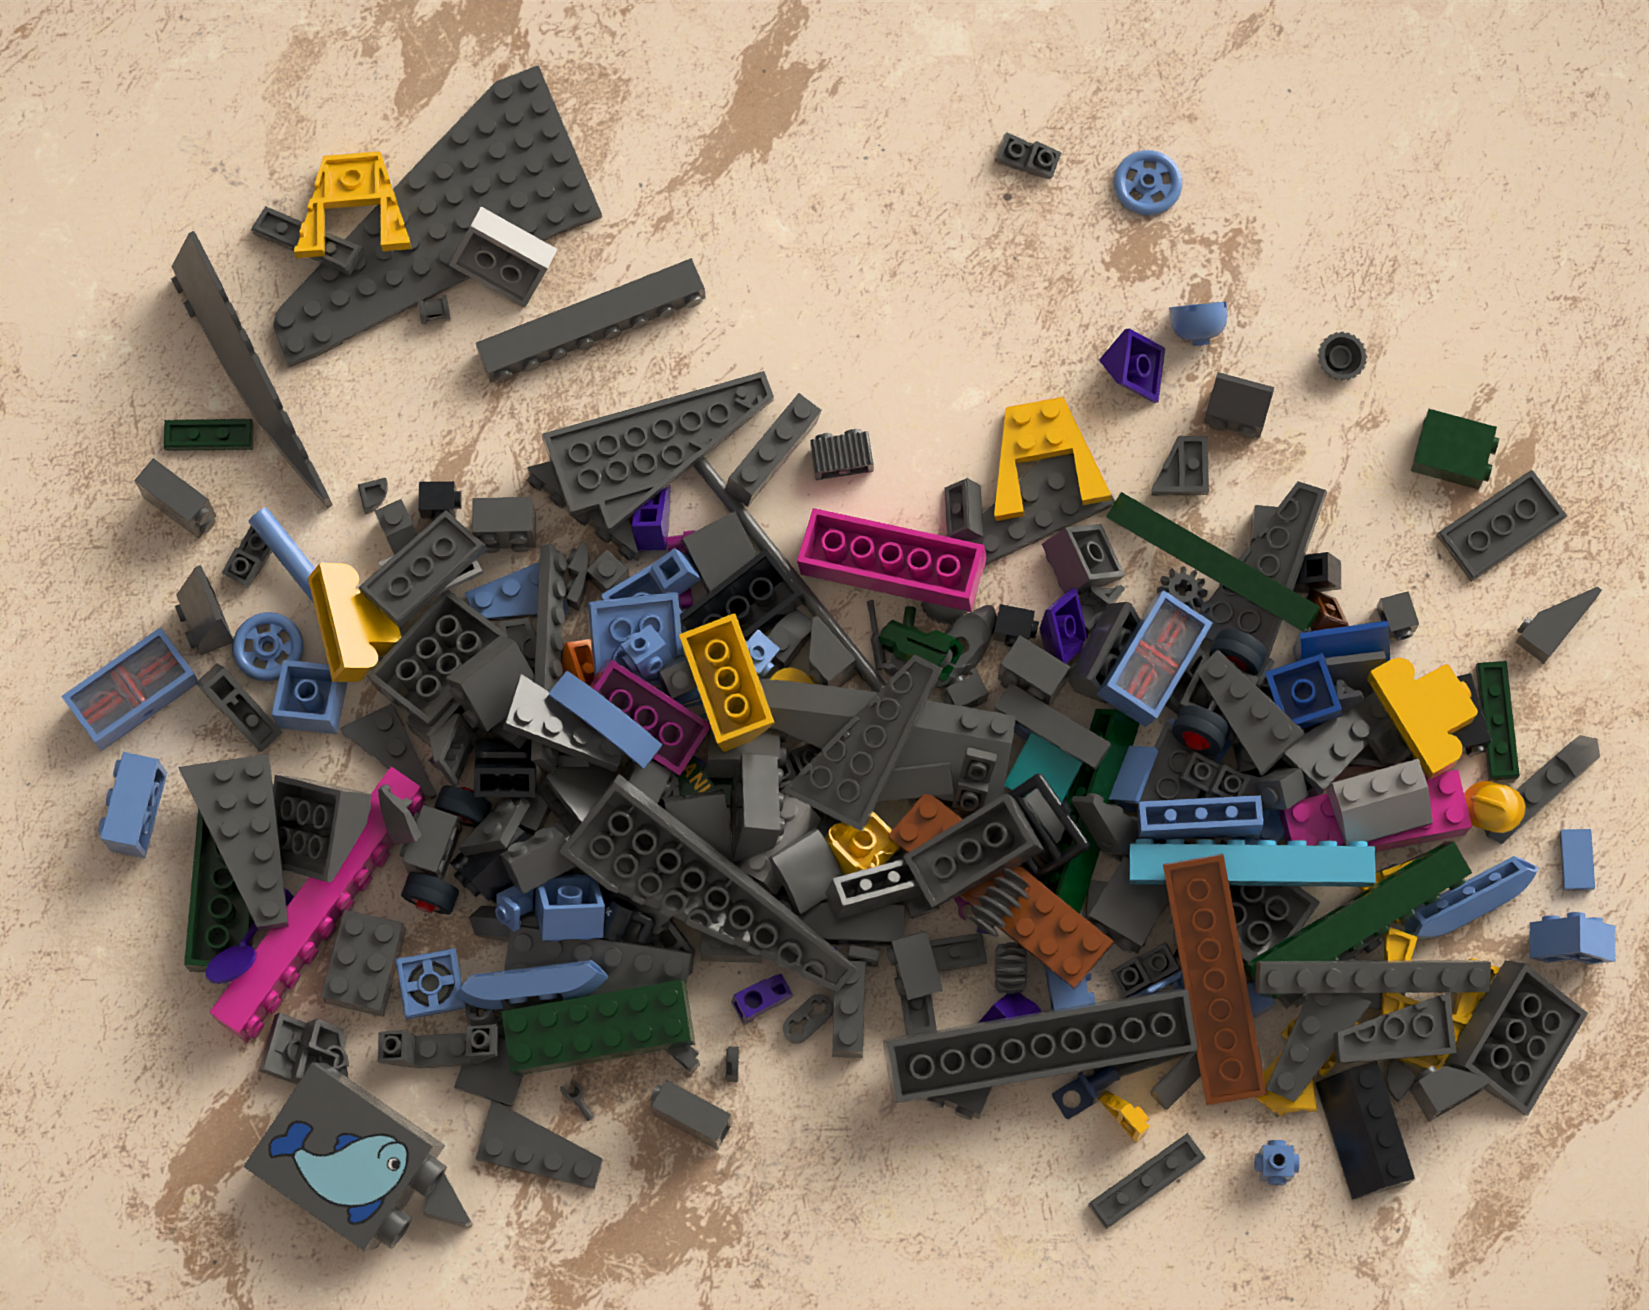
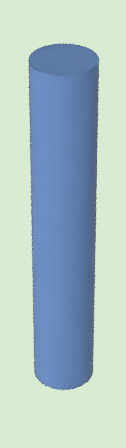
[248,507,315,604]

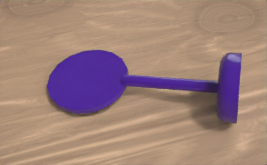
[206,888,294,984]

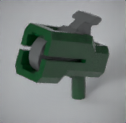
[879,606,963,682]

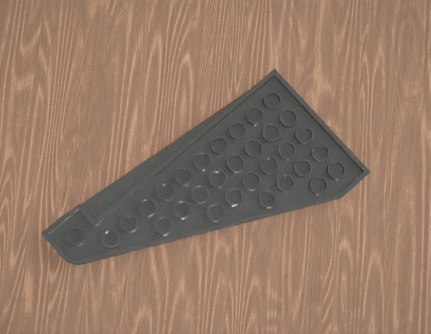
[273,65,602,367]

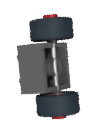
[1172,629,1267,755]
[400,785,492,915]

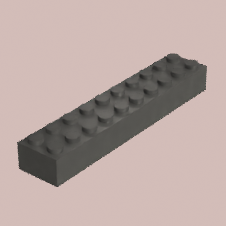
[882,988,1198,1103]

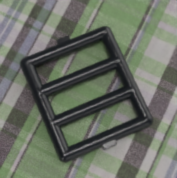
[1007,773,1090,881]

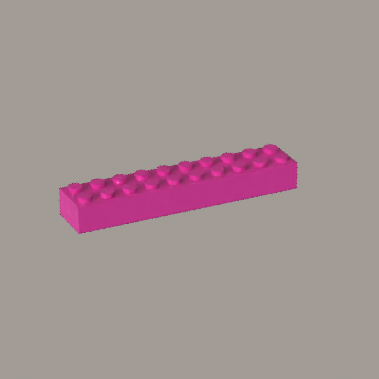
[209,766,426,1043]

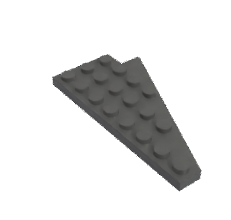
[542,371,774,533]

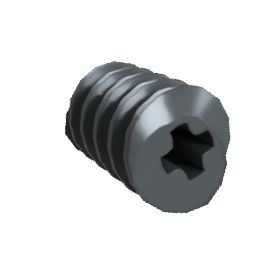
[967,868,1030,937]

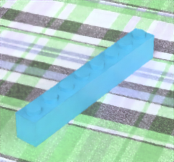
[1129,839,1375,887]

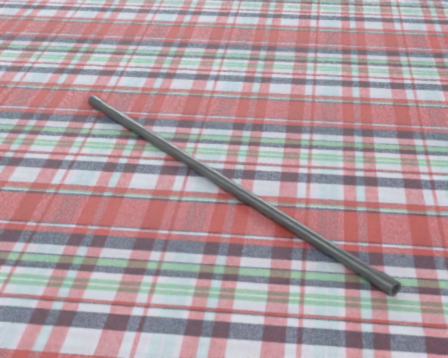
[693,457,1042,882]

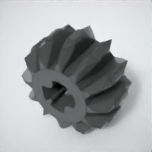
[1157,566,1208,611]
[995,942,1027,994]

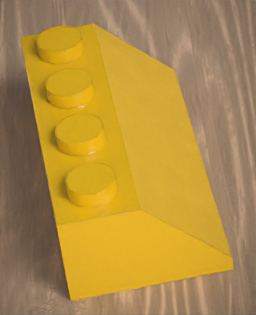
[679,613,775,752]

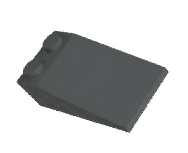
[903,793,1044,909]

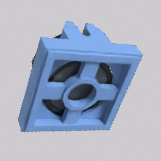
[395,948,465,1020]

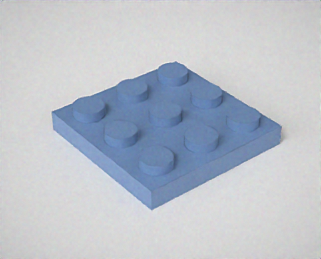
[588,592,683,686]

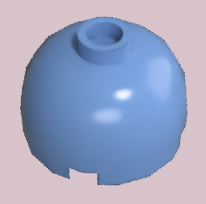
[1169,301,1228,346]

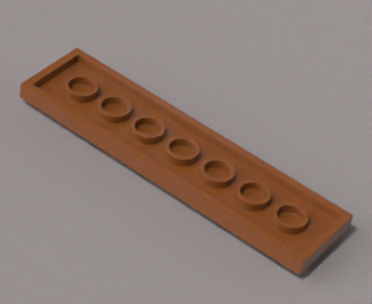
[888,794,1114,990]
[1163,854,1267,1105]

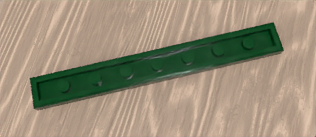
[1106,492,1321,632]

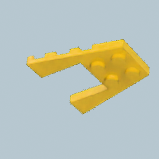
[294,151,411,259]
[994,397,1112,521]
[1381,927,1500,1070]

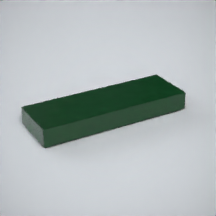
[164,419,253,451]

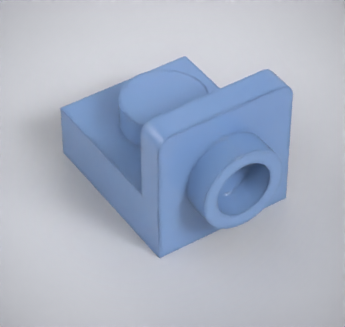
[495,886,533,932]

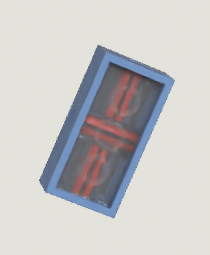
[1096,590,1213,727]
[61,627,198,751]

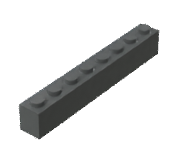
[476,258,706,383]

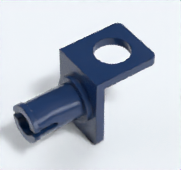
[1052,1065,1120,1120]

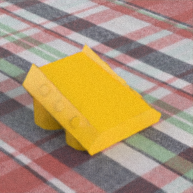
[824,812,901,876]

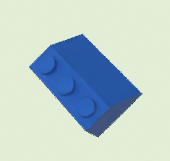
[1293,621,1390,662]

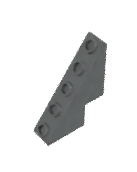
[526,461,639,561]

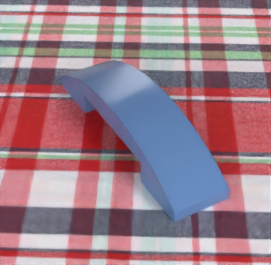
[548,671,662,769]

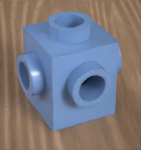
[621,625,673,679]
[745,630,780,678]
[1254,1140,1299,1186]

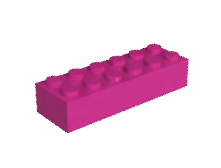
[797,508,987,612]
[1279,769,1472,852]

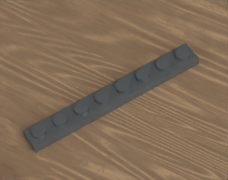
[531,544,567,772]
[1255,960,1491,994]

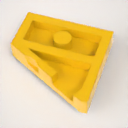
[1097,1090,1150,1143]

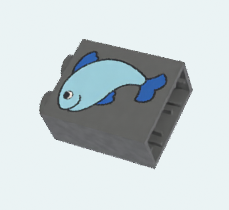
[243,1063,447,1251]

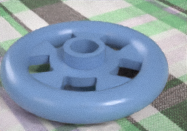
[1114,150,1182,215]
[232,612,303,681]

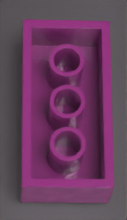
[589,659,711,776]

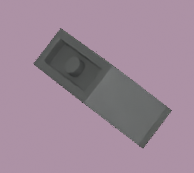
[378,1024,498,1069]

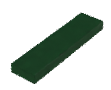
[1476,661,1520,781]

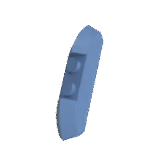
[1404,856,1539,940]
[455,960,608,1010]

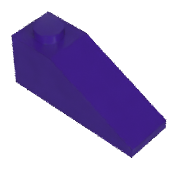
[632,484,671,551]

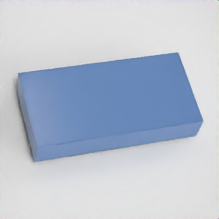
[1560,829,1595,890]

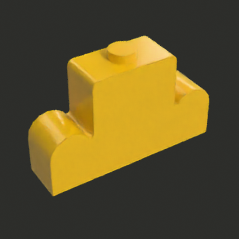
[308,563,401,682]
[1367,657,1478,780]

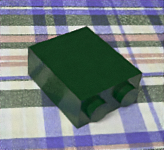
[1411,409,1500,490]

